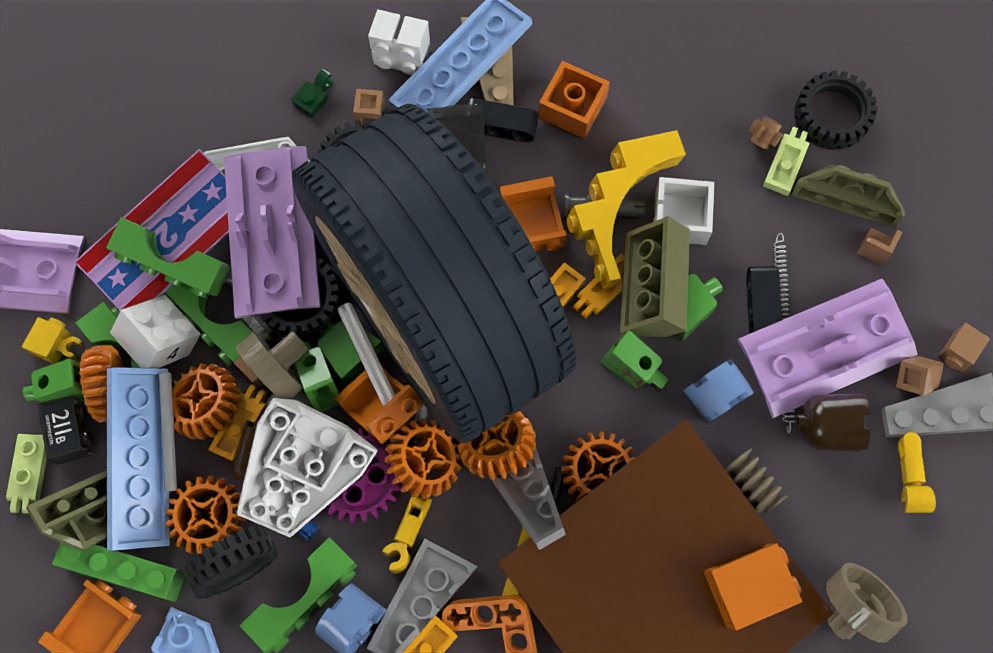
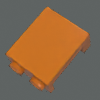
[500,176,567,251]
[334,363,424,444]
[703,543,802,631]
[38,579,142,653]

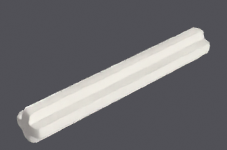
[338,303,395,406]

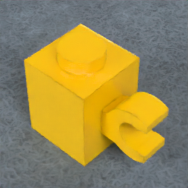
[22,317,85,364]

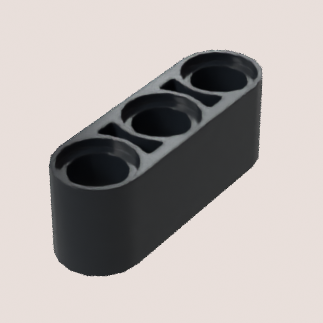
[460,98,539,143]
[746,266,782,334]

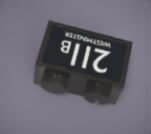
[38,395,93,465]

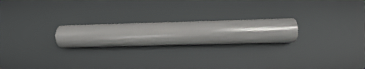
[159,373,177,491]

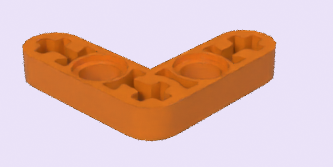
[442,595,537,653]

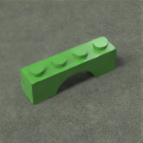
[106,217,231,298]
[165,282,252,367]
[76,302,175,389]
[240,537,358,653]
[52,543,185,602]

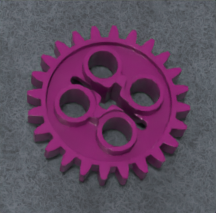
[325,428,401,524]

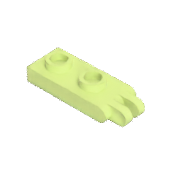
[763,127,810,196]
[6,434,48,514]

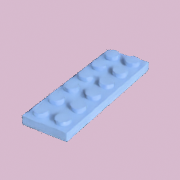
[389,0,533,121]
[107,368,170,551]

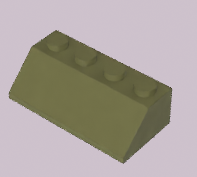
[620,216,690,338]

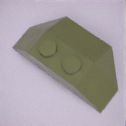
[791,164,905,228]
[26,470,107,551]

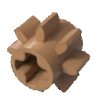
[748,116,783,149]

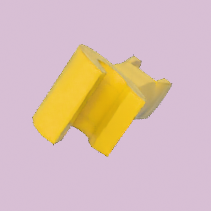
[898,432,936,513]
[382,496,432,575]

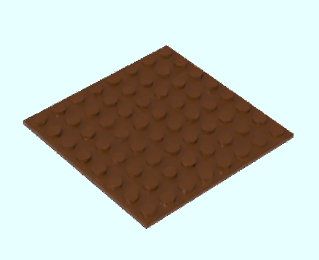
[497,419,833,653]

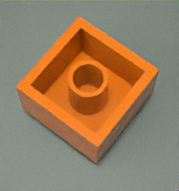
[538,61,610,139]

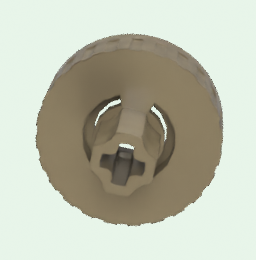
[235,331,310,399]
[826,563,908,643]

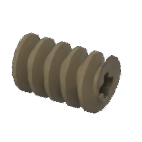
[726,449,789,514]

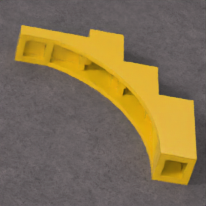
[567,130,686,289]

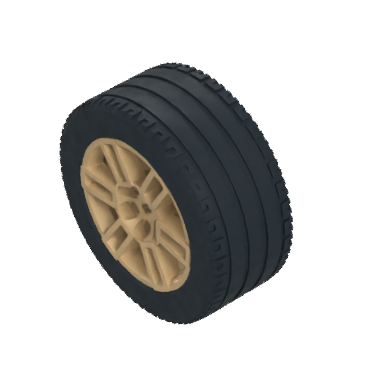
[292,103,576,443]

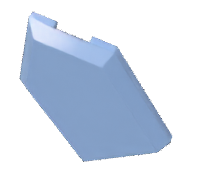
[151,607,220,653]

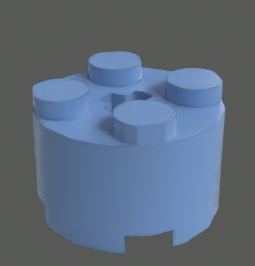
[684,359,754,423]
[315,583,386,653]

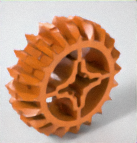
[79,345,125,423]
[172,363,242,440]
[458,411,536,481]
[384,419,462,499]
[561,431,635,502]
[165,475,247,554]

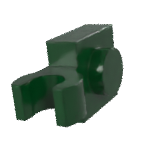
[290,69,334,118]

